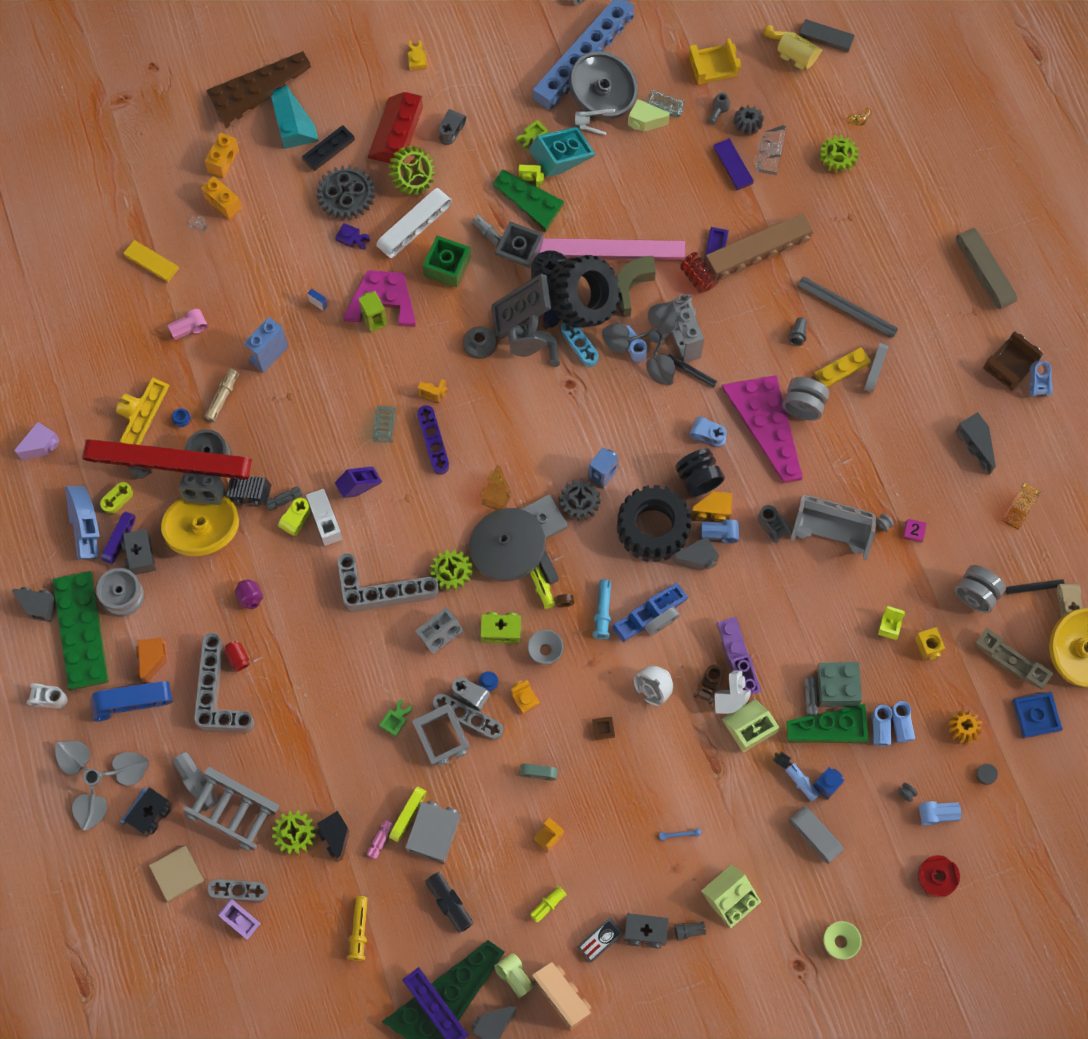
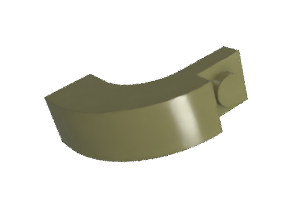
[617,256,656,317]

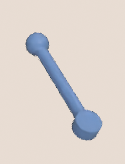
[120,788,147,825]
[659,829,701,841]

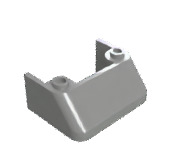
[791,495,876,560]

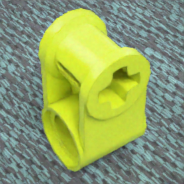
[278,498,311,537]

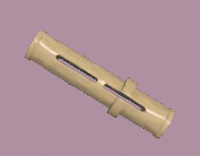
[204,368,239,422]

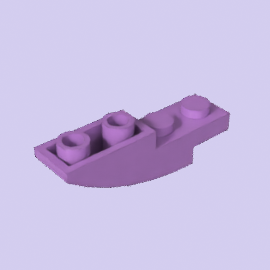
[717,617,761,695]

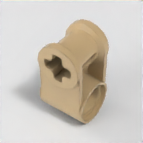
[1057,584,1083,617]

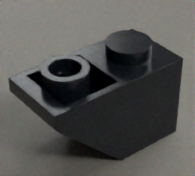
[316,811,350,861]

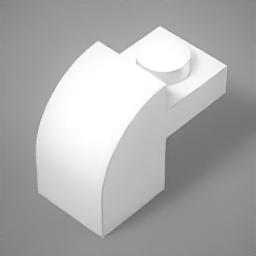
[715,670,751,714]

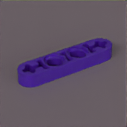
[418,405,449,475]

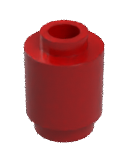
[223,641,250,672]

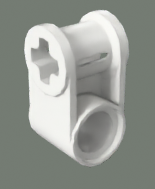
[26,683,68,709]

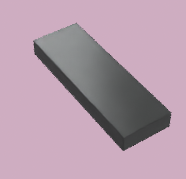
[799,19,855,52]

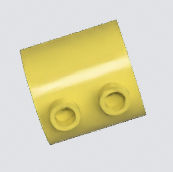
[778,32,822,70]

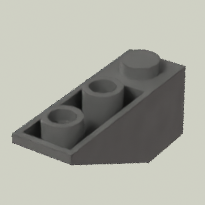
[956,412,996,475]

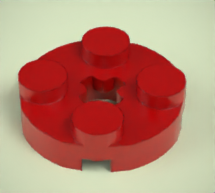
[918,855,960,898]

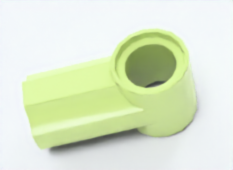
[495,953,534,998]

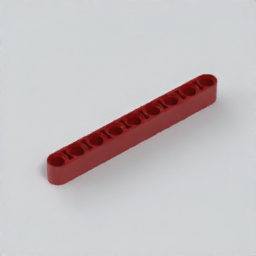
[82,439,252,480]

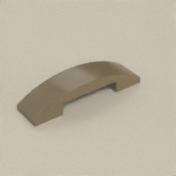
[975,628,1053,689]

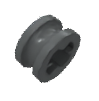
[897,782,918,802]

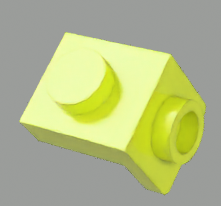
[878,606,905,640]

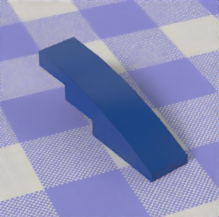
[612,583,688,643]

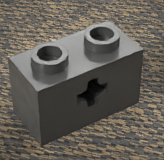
[121,529,156,575]
[624,913,669,949]

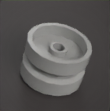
[782,377,830,421]
[954,565,1006,613]
[96,568,144,617]

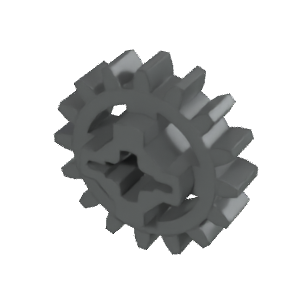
[559,479,601,521]

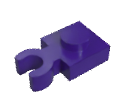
[335,223,370,250]

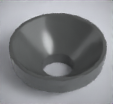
[463,326,497,359]

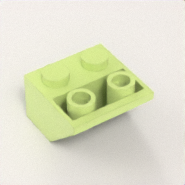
[722,699,779,753]
[701,864,761,928]

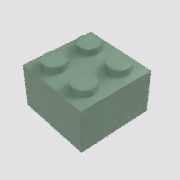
[816,662,862,707]

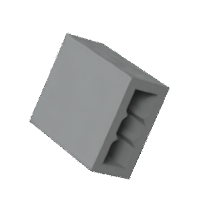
[405,801,461,864]

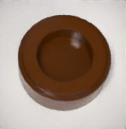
[554,594,574,607]

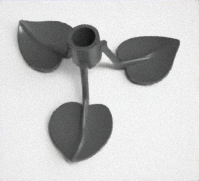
[602,301,676,385]

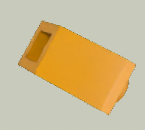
[691,491,733,523]

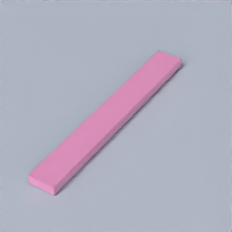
[540,238,685,260]

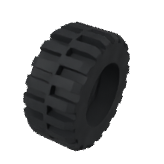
[548,255,620,328]
[617,485,691,562]

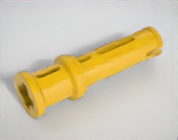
[347,896,368,961]

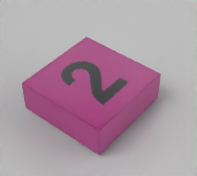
[903,519,926,543]

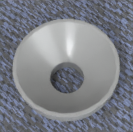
[528,629,564,665]

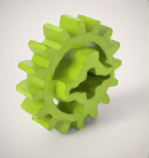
[819,135,859,173]
[430,549,472,591]
[272,810,317,855]

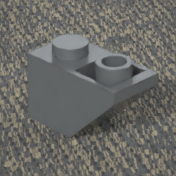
[13,587,56,622]

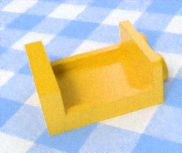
[688,38,741,85]

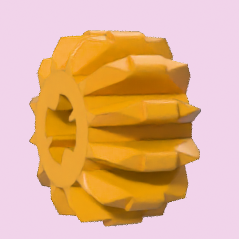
[948,710,983,744]

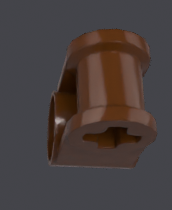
[693,664,723,705]

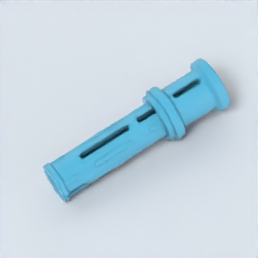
[592,579,612,639]

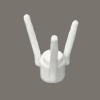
[575,109,615,135]

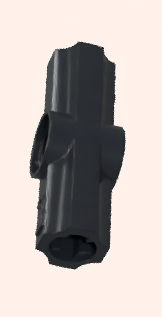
[425,871,474,934]

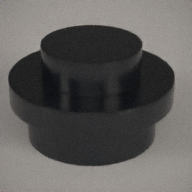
[773,751,792,769]

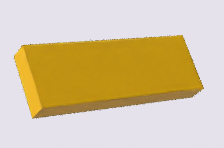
[123,240,179,283]

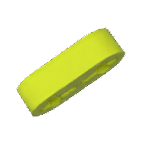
[100,482,133,515]

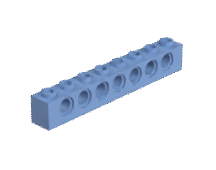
[533,0,634,110]

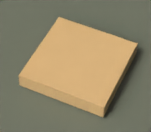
[149,845,205,902]

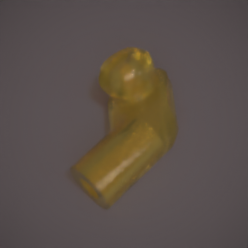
[847,108,872,126]

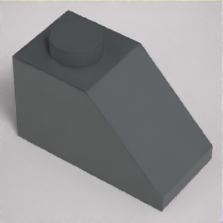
[673,537,719,571]
[472,1006,516,1039]

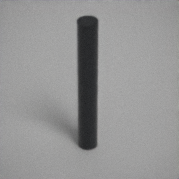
[668,354,717,387]
[1005,579,1065,595]

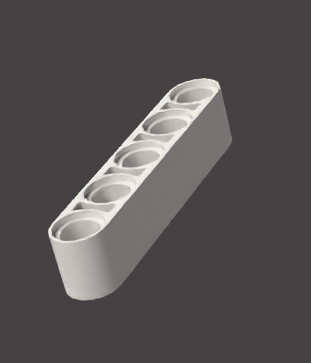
[376,188,452,258]

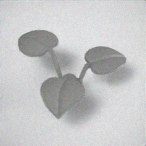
[55,741,149,830]

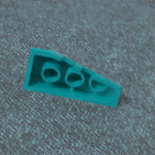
[271,85,319,149]

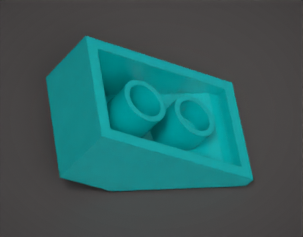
[528,127,595,177]

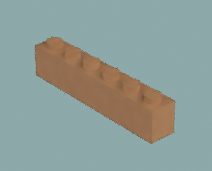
[704,213,813,281]

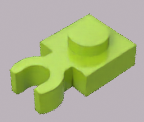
[517,120,549,150]

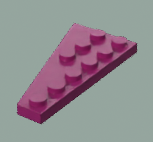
[722,375,803,483]

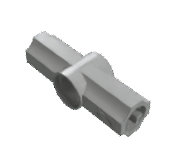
[172,752,219,812]

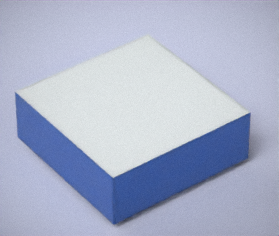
[307,289,328,311]

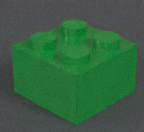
[422,235,471,288]

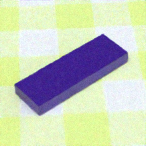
[713,138,754,190]

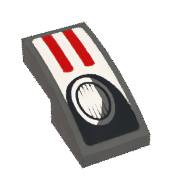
[578,918,624,963]

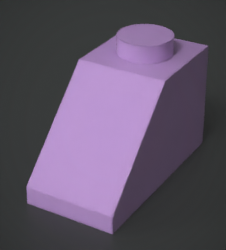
[14,422,60,460]

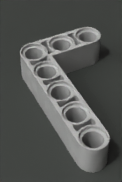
[338,553,439,612]
[194,633,255,733]

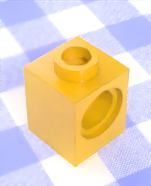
[915,627,945,660]

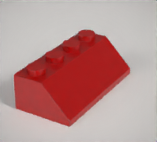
[368,92,423,164]

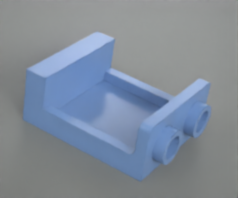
[244,318,288,373]

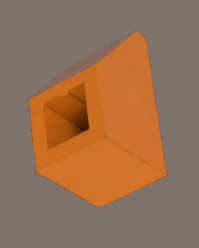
[136,638,167,683]

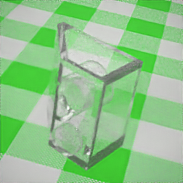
[753,125,786,175]

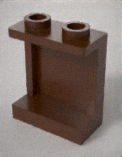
[983,331,1043,391]

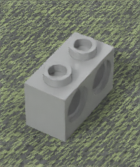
[415,607,464,654]

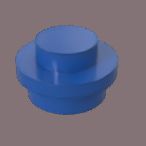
[172,408,191,427]
[479,671,498,691]

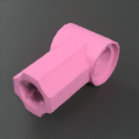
[168,309,208,340]

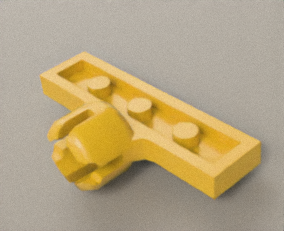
[116,377,170,445]

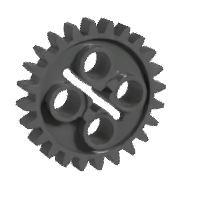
[317,165,375,221]

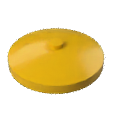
[161,495,239,556]
[1049,608,1088,687]

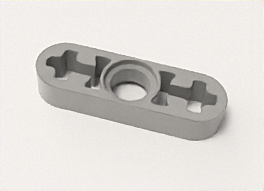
[864,343,889,393]
[208,879,268,902]

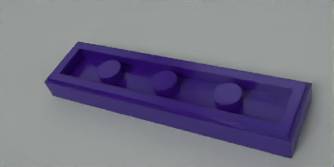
[402,967,469,1039]

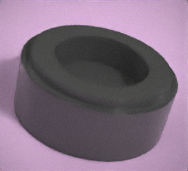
[976,764,998,785]

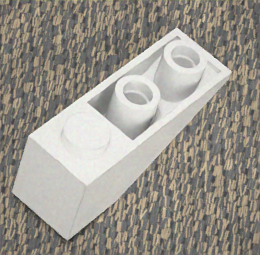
[306,489,343,546]

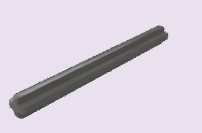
[799,277,898,337]

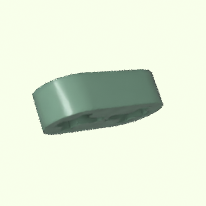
[519,764,558,781]

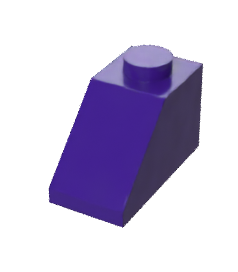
[335,467,382,498]

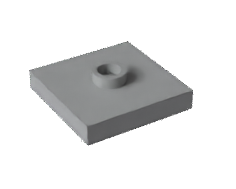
[522,494,568,539]

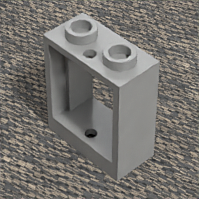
[671,307,704,363]
[412,703,471,767]

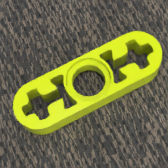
[389,786,427,843]

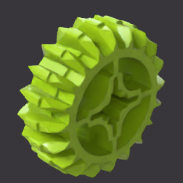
[388,146,436,195]

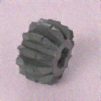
[733,105,764,136]

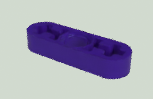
[101,511,136,564]

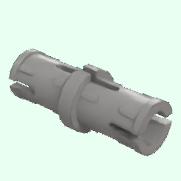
[471,215,502,247]

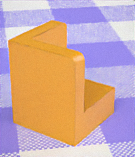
[534,817,564,852]

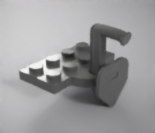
[492,274,560,367]

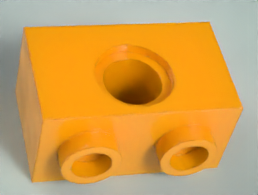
[204,132,239,178]
[201,176,242,220]

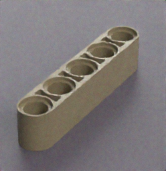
[956,228,1017,309]

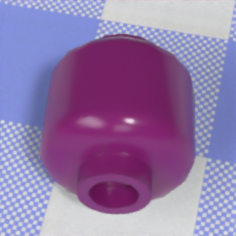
[235,579,263,609]

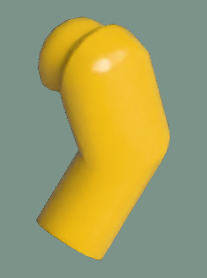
[763,25,784,40]

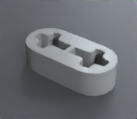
[645,607,680,636]

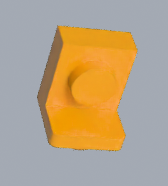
[418,379,448,403]
[511,680,540,714]

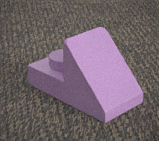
[217,898,261,940]

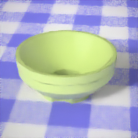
[823,921,862,960]

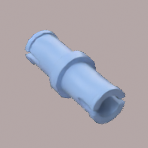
[785,763,821,802]

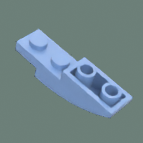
[65,486,100,560]

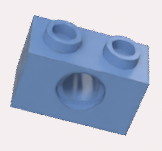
[588,447,618,489]

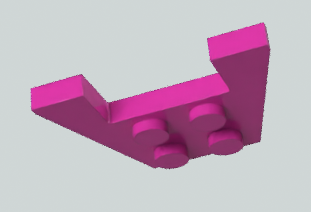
[344,270,416,327]

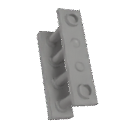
[183,766,280,851]

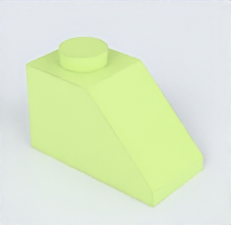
[628,99,670,132]

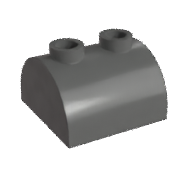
[495,221,543,268]

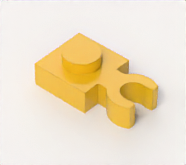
[408,40,427,70]

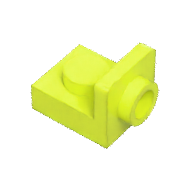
[519,165,544,188]

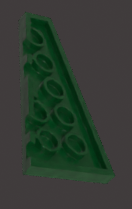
[382,940,505,1039]

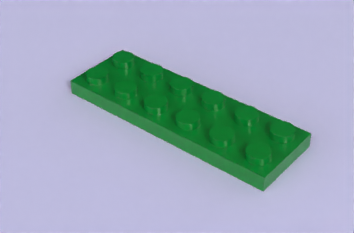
[53,571,109,691]

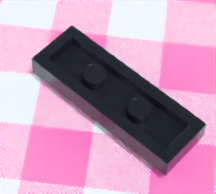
[302,125,355,171]

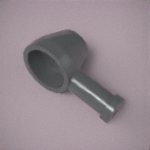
[707,93,730,125]

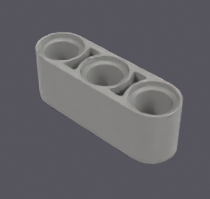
[789,806,844,864]

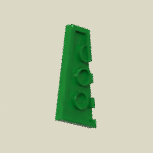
[493,169,564,232]
[786,703,868,743]

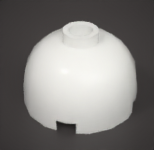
[633,666,673,706]

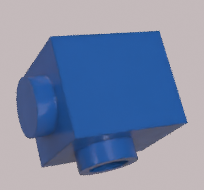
[813,767,844,799]

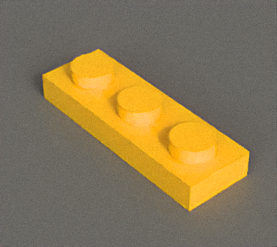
[814,347,872,388]

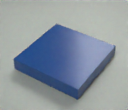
[1012,692,1063,739]

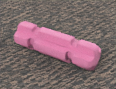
[367,820,394,859]

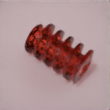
[680,252,719,293]

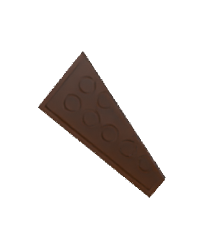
[206,51,311,129]

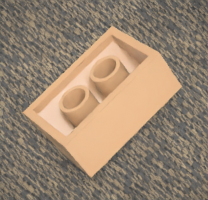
[532,962,591,1031]

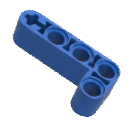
[90,681,173,722]

